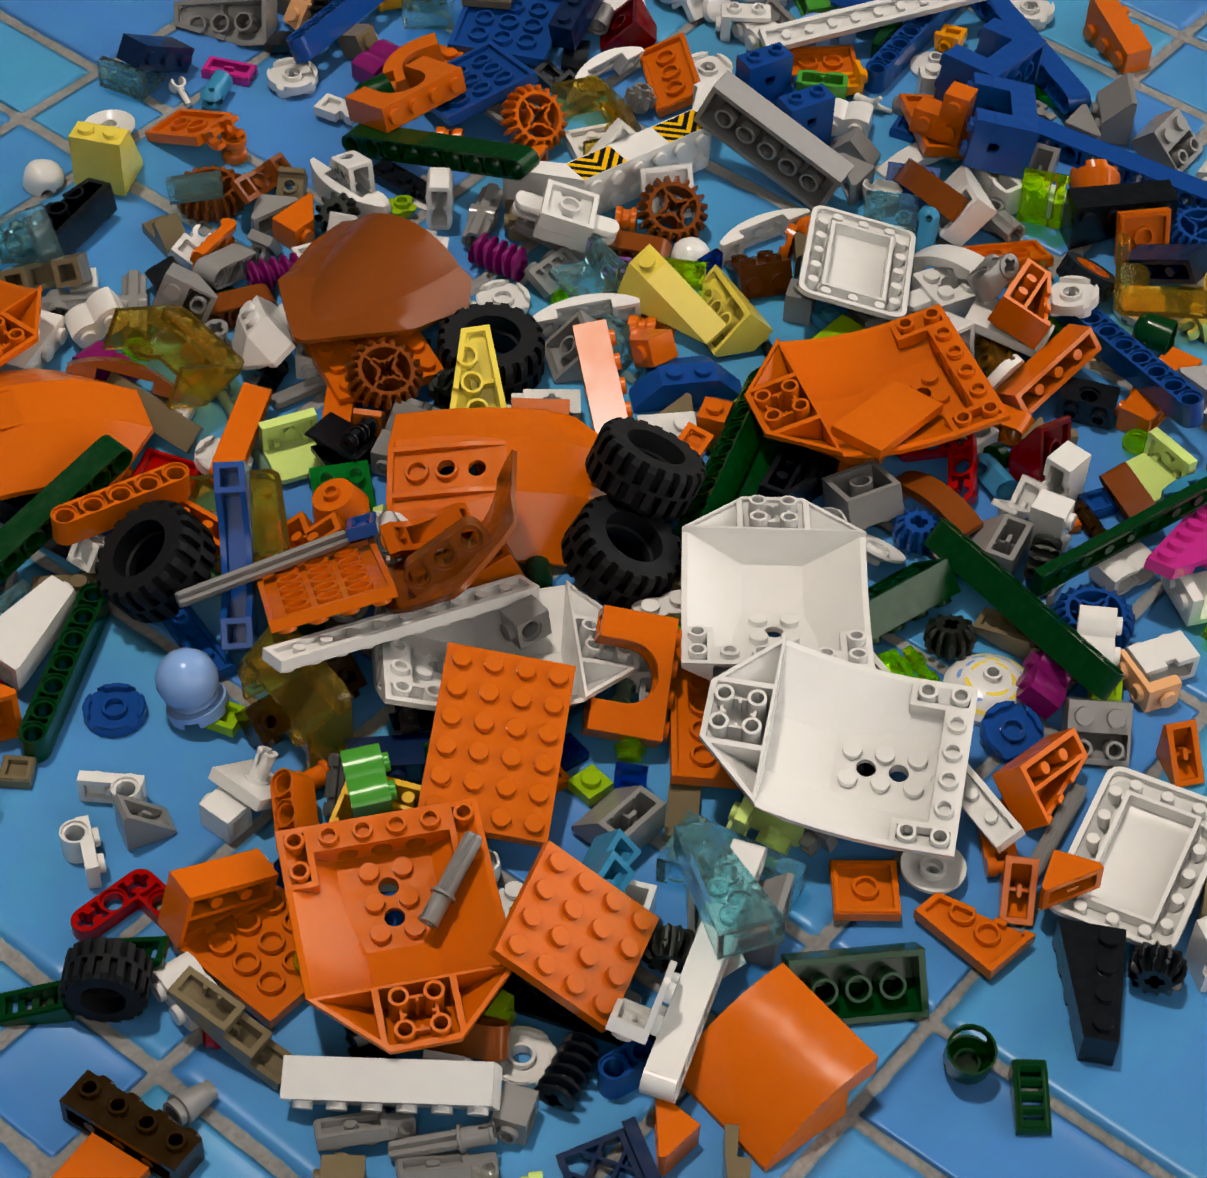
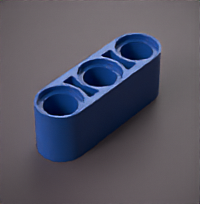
[597,1031,659,1099]

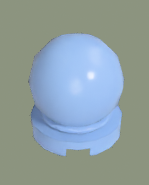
[155,647,230,730]

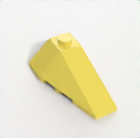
[617,243,728,346]
[697,264,773,357]
[449,324,507,409]

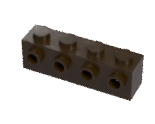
[234,653,368,748]
[59,1070,205,1178]

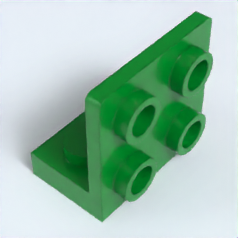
[308,460,376,512]

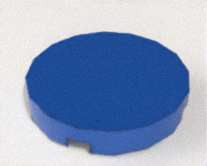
[82,683,147,739]
[980,701,1044,762]

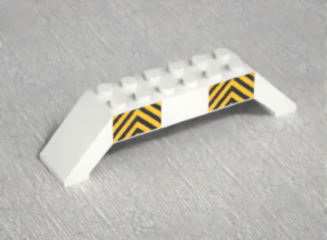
[503,76,718,215]

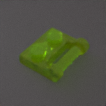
[1016,168,1071,229]

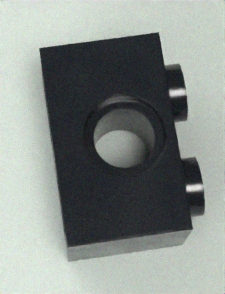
[1054,377,1121,430]

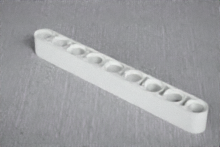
[639,839,767,1103]

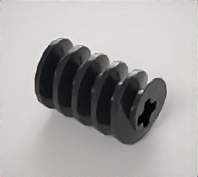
[534,1031,601,1112]

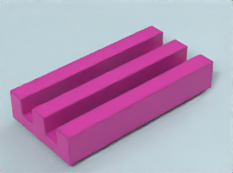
[201,56,258,87]

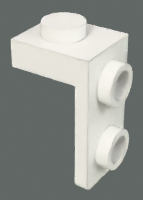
[715,2,771,42]
[991,474,1052,520]

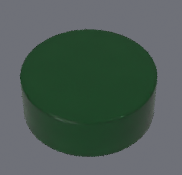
[983,442,1010,469]

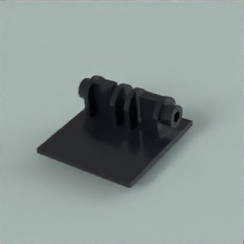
[304,412,378,462]
[388,705,435,735]

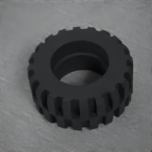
[437,302,545,401]
[585,417,706,520]
[561,495,682,609]
[95,500,216,623]

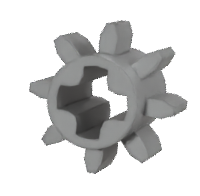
[624,82,657,114]

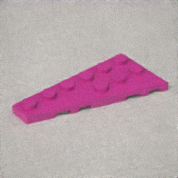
[1143,505,1207,580]

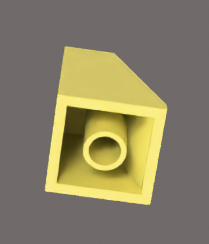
[68,121,144,196]

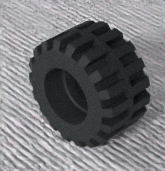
[59,937,154,1023]

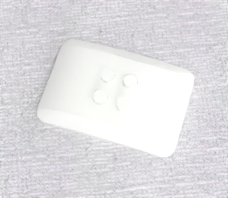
[797,205,916,321]
[1049,766,1207,950]

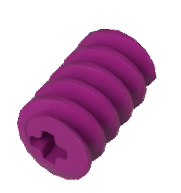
[467,232,528,282]
[246,252,299,292]

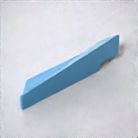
[582,828,642,893]

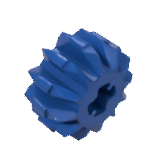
[892,507,939,557]

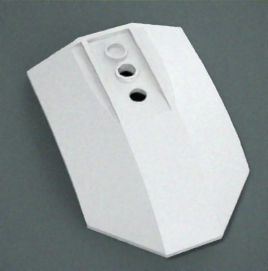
[681,495,875,681]
[371,580,640,711]
[699,636,979,860]

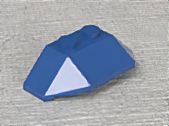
[628,355,742,413]

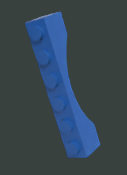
[213,460,258,653]

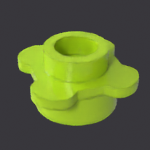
[388,195,417,219]

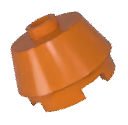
[1068,159,1121,188]
[312,478,371,524]

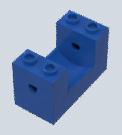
[934,17,1046,101]
[735,42,836,146]
[959,72,1040,179]

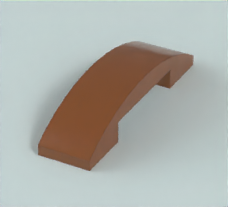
[230,152,291,205]
[893,158,969,222]
[66,356,181,401]
[894,470,983,536]

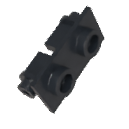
[248,360,289,401]

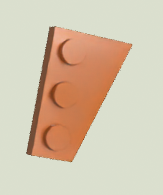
[913,892,1036,980]

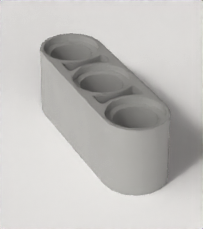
[192,243,261,290]

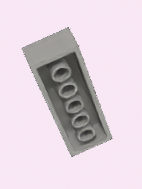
[693,70,855,210]

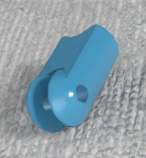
[199,69,233,111]
[915,205,940,252]
[977,453,1018,500]

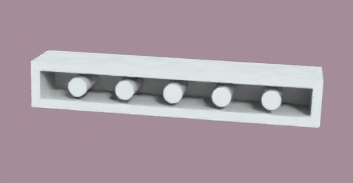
[280,1055,503,1117]

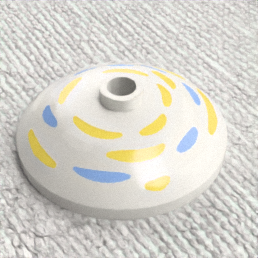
[943,653,1027,726]

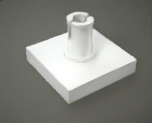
[638,163,694,218]
[208,746,278,812]

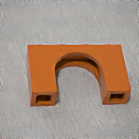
[344,56,467,133]
[581,605,682,748]

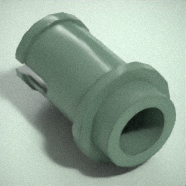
[608,678,636,703]

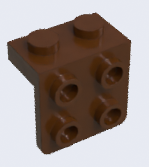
[724,250,793,300]

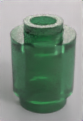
[522,556,553,589]

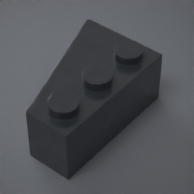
[757,442,840,502]

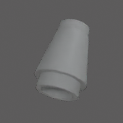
[163,1080,218,1127]

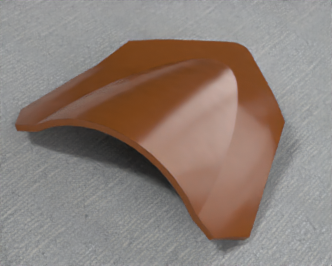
[278,213,472,344]
[382,450,518,614]

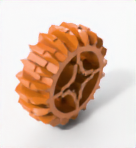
[499,84,568,152]

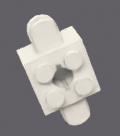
[511,179,619,253]
[907,267,977,319]

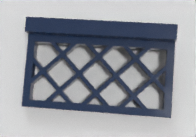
[555,1116,662,1178]

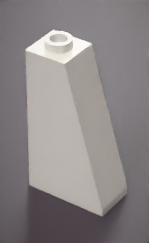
[0,575,76,691]

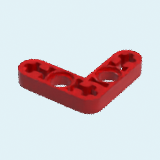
[896,433,977,506]
[71,869,166,941]

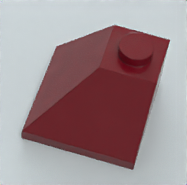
[600,0,657,52]
[1007,415,1071,482]

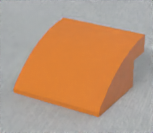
[682,962,878,1172]

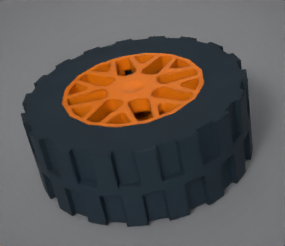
[1056,251,1119,302]

